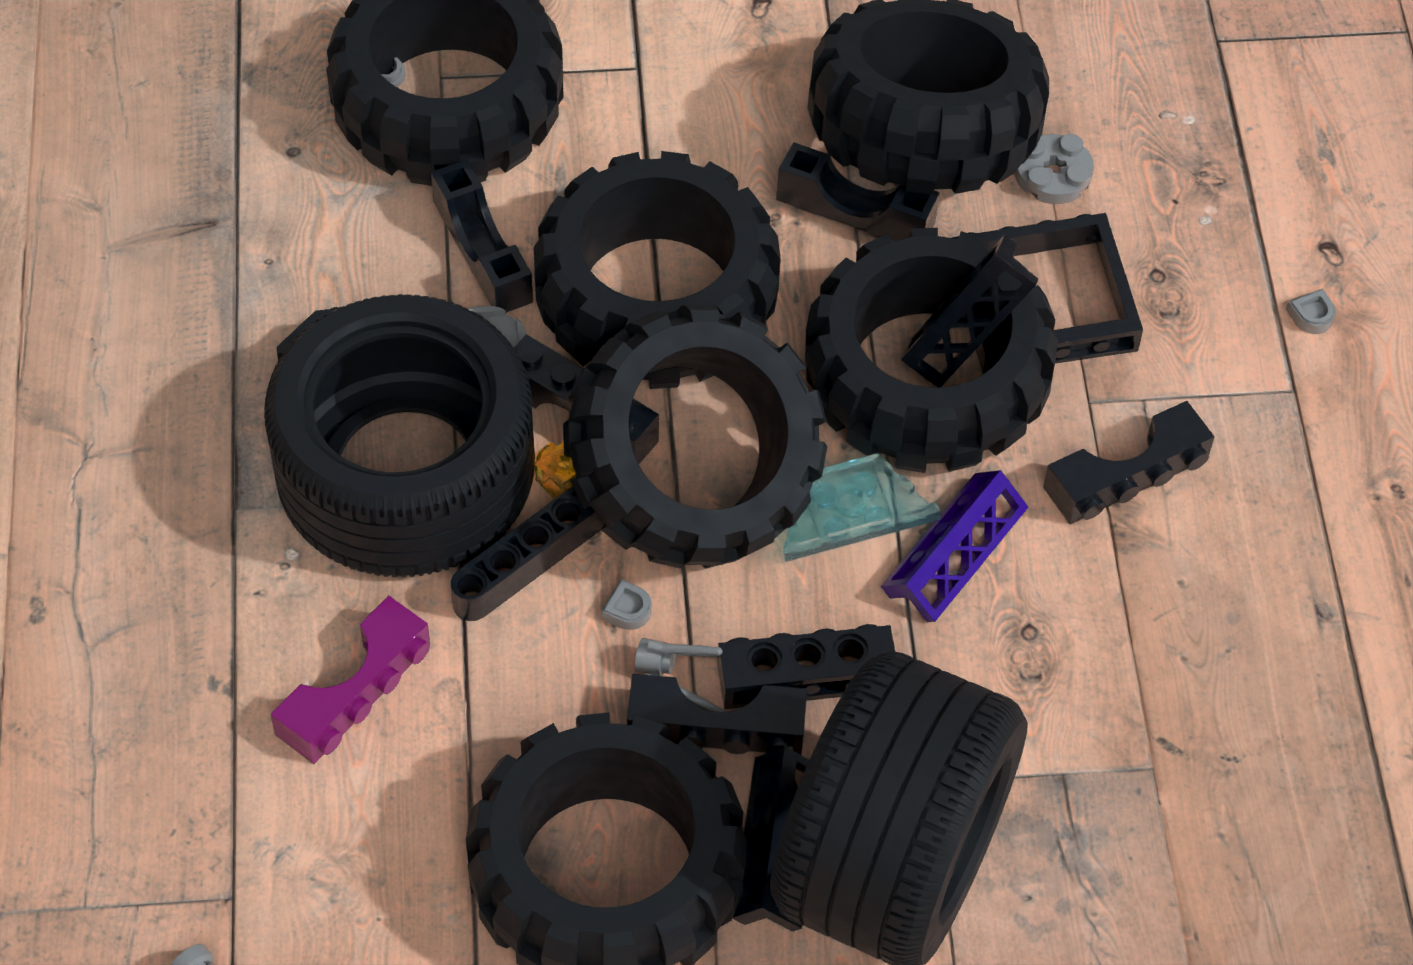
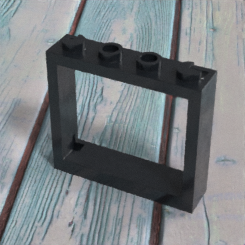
[952,213,1143,374]

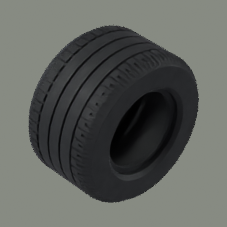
[264,294,535,577]
[770,651,1028,965]

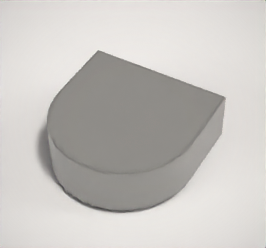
[1286,289,1336,334]
[601,579,652,630]

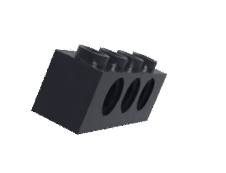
[717,624,895,710]

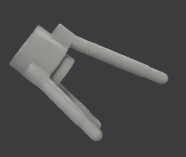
[635,638,725,712]

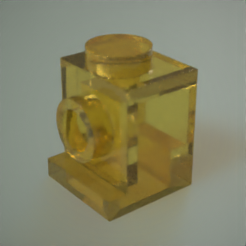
[535,442,576,499]

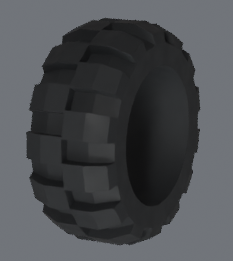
[326,0,564,186]
[807,0,1049,194]
[533,151,781,389]
[805,228,1058,473]
[563,304,828,569]
[466,712,747,965]

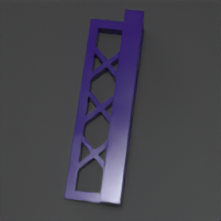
[880,470,1029,622]

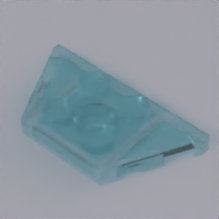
[783,453,941,562]

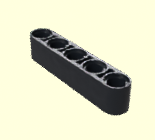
[451,486,605,621]

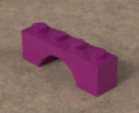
[270,595,430,764]

